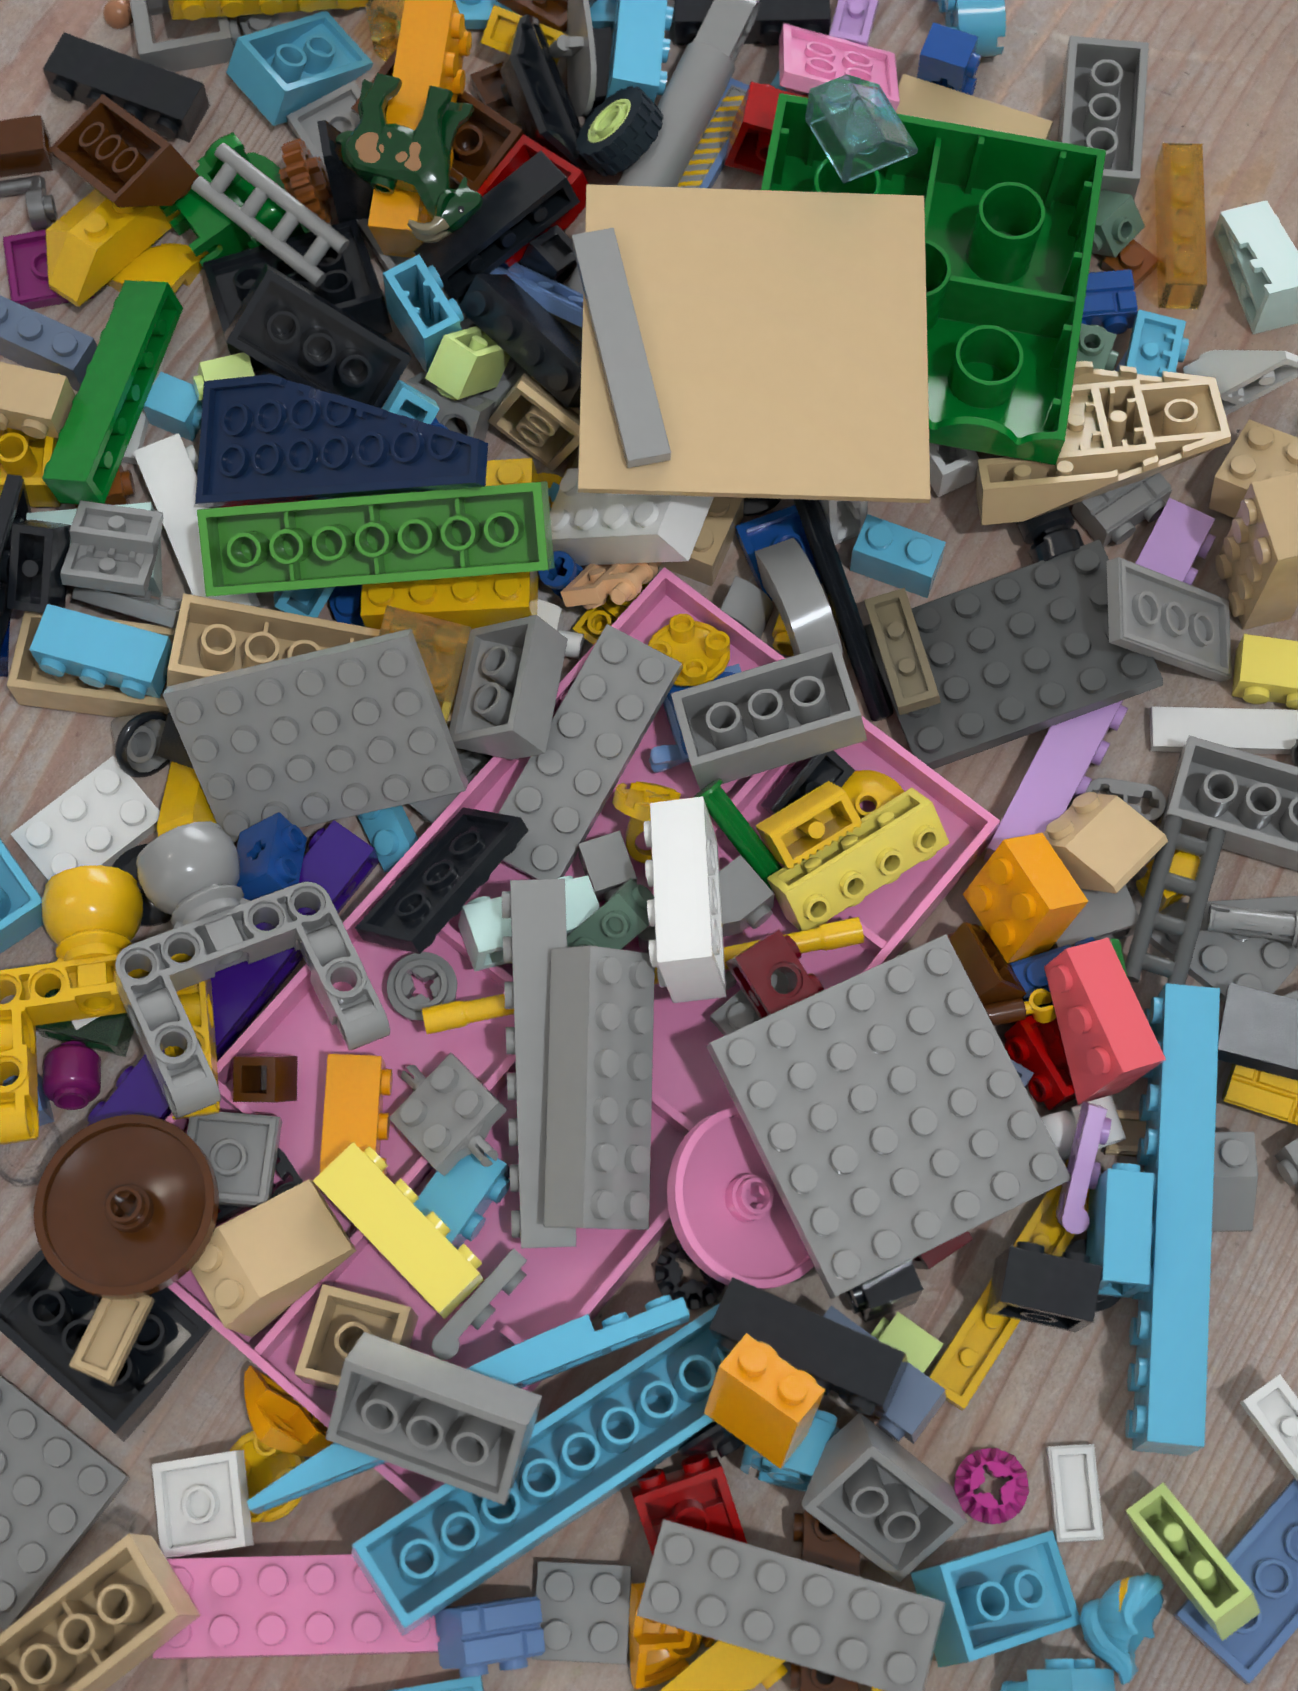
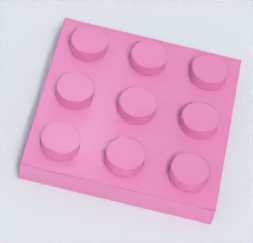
[779,23,900,113]

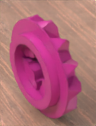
[954,1448,1029,1524]

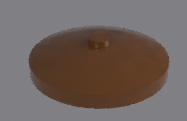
[34,1114,219,1300]

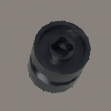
[1016,506,1084,564]

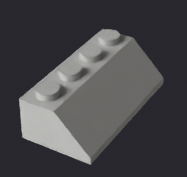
[326,1332,543,1505]

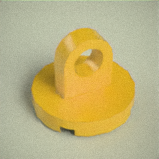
[612,781,692,863]

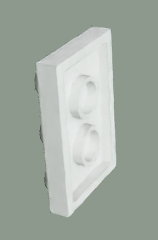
[11,756,160,881]

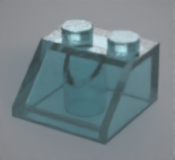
[805,74,918,184]

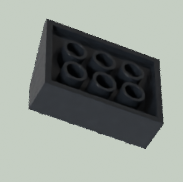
[202,219,392,372]
[0,1250,212,1442]

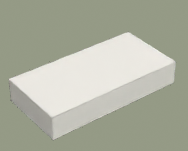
[1046,1444,1104,1543]

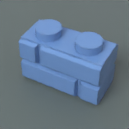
[435,1596,545,1677]

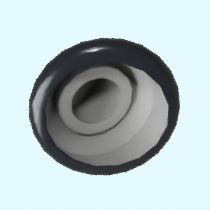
[111,711,170,778]

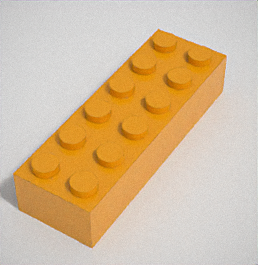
[368,0,472,258]

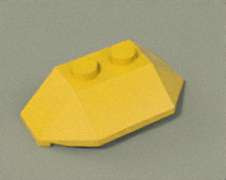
[46,189,181,307]

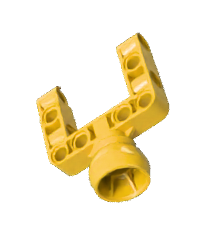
[0,865,220,1145]

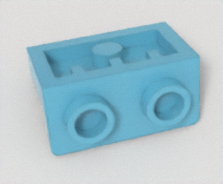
[1124,309,1189,377]

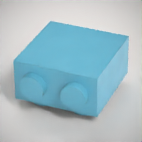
[383,254,464,373]

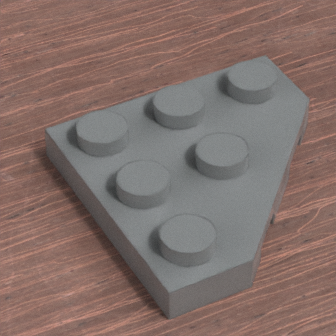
[1150,896,1298,1003]

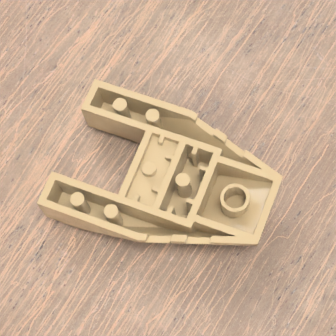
[976,361,1231,525]

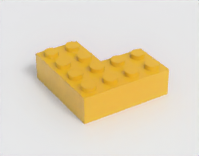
[360,458,539,637]

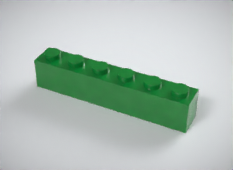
[42,280,183,504]

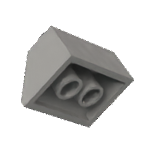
[449,615,568,760]
[801,1412,967,1583]

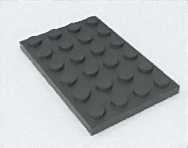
[864,539,1163,769]

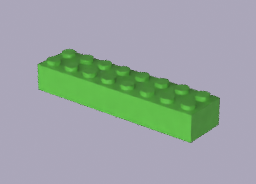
[197,481,555,597]

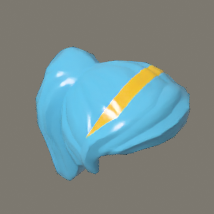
[1080,1572,1164,1685]

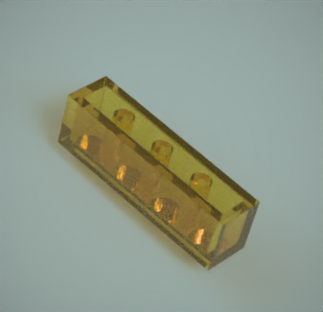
[1155,143,1207,309]

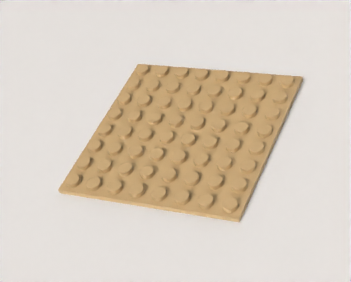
[578,184,931,503]

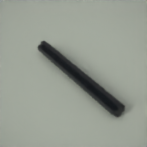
[793,499,894,721]

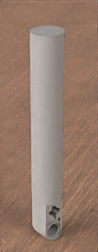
[567,0,760,294]

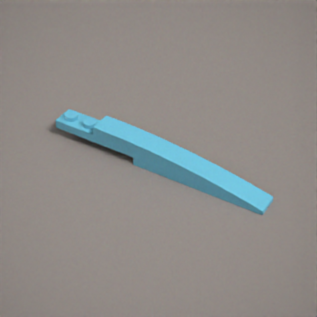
[247,1295,690,1514]

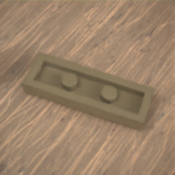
[864,588,941,715]

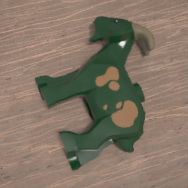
[336,73,483,243]

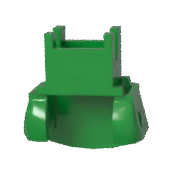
[159,133,311,269]

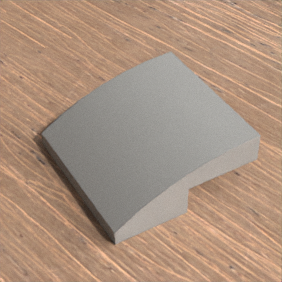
[60,500,163,597]

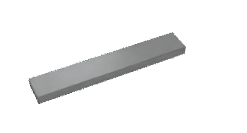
[572,228,671,468]

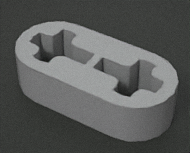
[1086,778,1166,825]

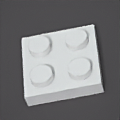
[152,1450,254,1559]

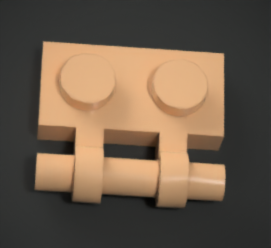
[560,562,662,609]

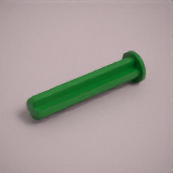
[693,778,782,896]

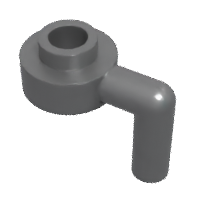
[0,175,57,230]

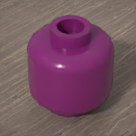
[43,1041,101,1110]

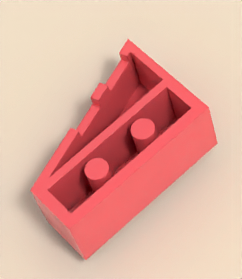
[1044,937,1166,1105]

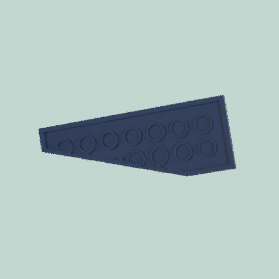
[195,374,488,507]

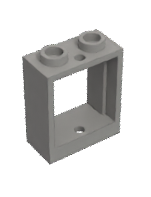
[130,0,241,72]

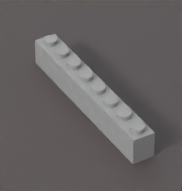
[502,879,577,1248]

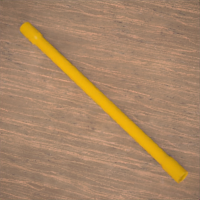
[422,917,864,1035]

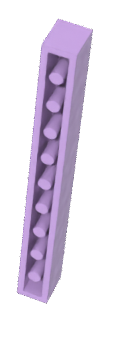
[983,498,1216,862]

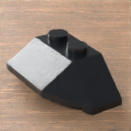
[500,14,593,170]

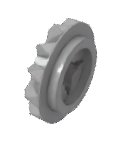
[387,952,458,1021]

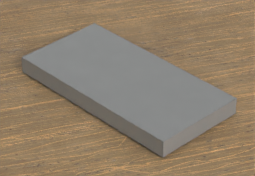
[1107,557,1232,682]

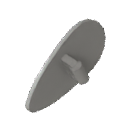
[549,0,597,117]

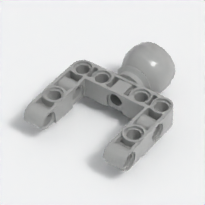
[115,821,390,1119]

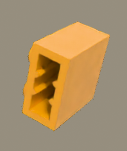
[704,1334,825,1469]

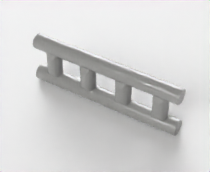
[192,143,350,287]

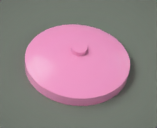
[667,1106,814,1290]

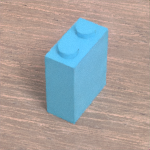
[1086,1163,1154,1298]

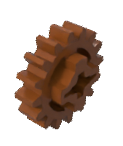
[279,138,333,223]

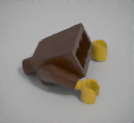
[947,921,1056,1026]

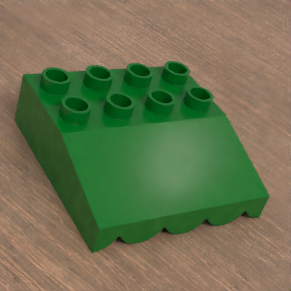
[761,93,1106,465]

